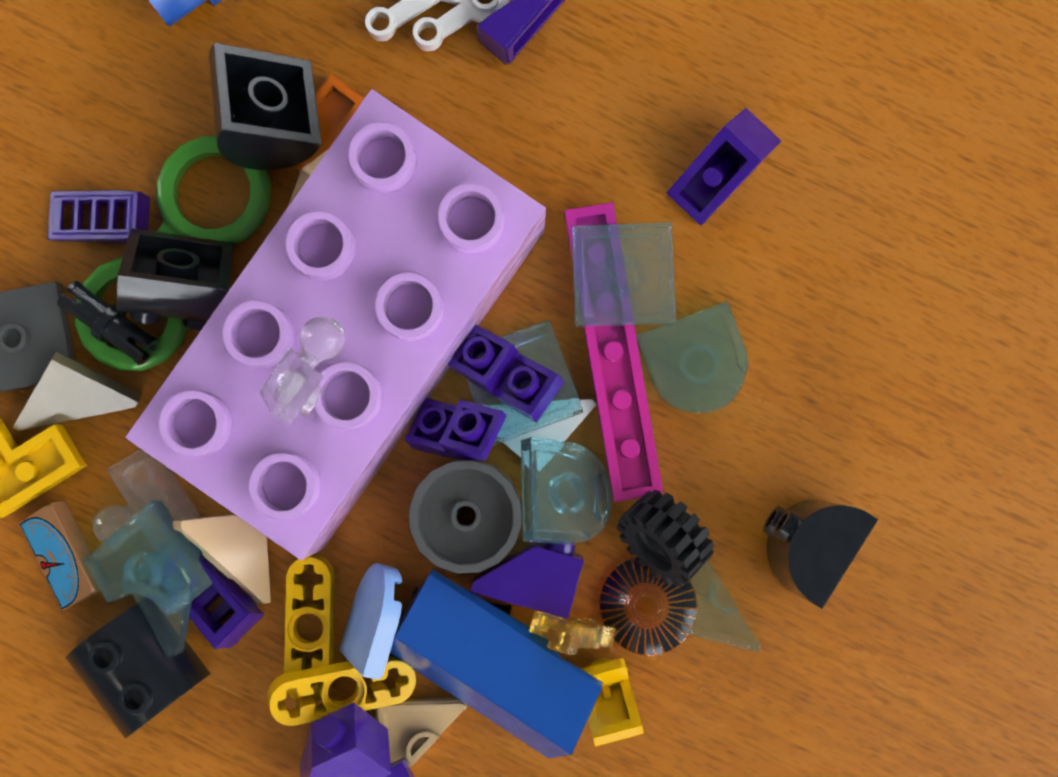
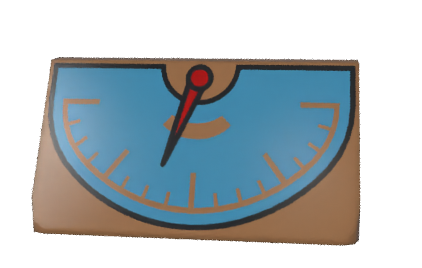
[18,501,108,611]

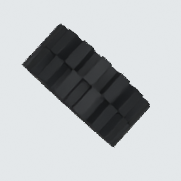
[617,490,714,587]

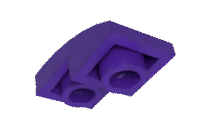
[448,325,564,423]
[404,398,506,461]

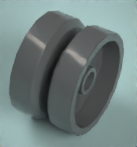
[409,460,522,573]

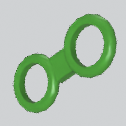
[74,136,271,371]

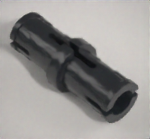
[57,281,160,365]

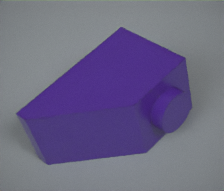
[666,108,781,226]
[470,537,584,619]
[300,703,391,777]

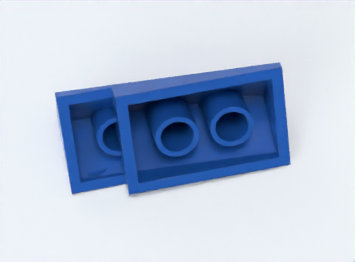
[390,569,603,759]

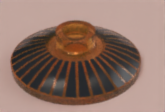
[599,556,698,656]

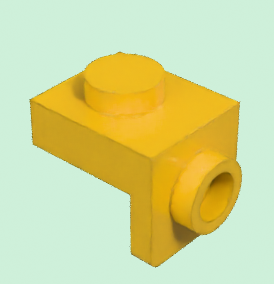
[581,658,644,747]

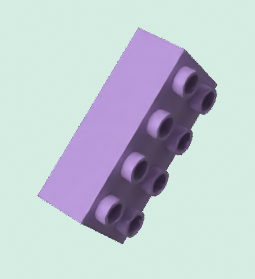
[125,89,546,560]

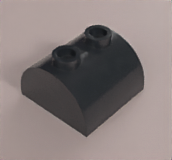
[209,42,322,170]
[116,228,233,331]
[763,500,879,609]
[66,596,210,739]

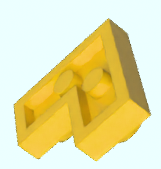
[0,417,87,518]

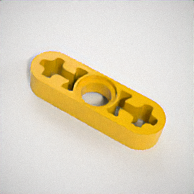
[284,554,335,700]
[267,654,416,726]

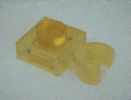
[529,612,617,655]

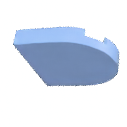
[339,563,402,680]

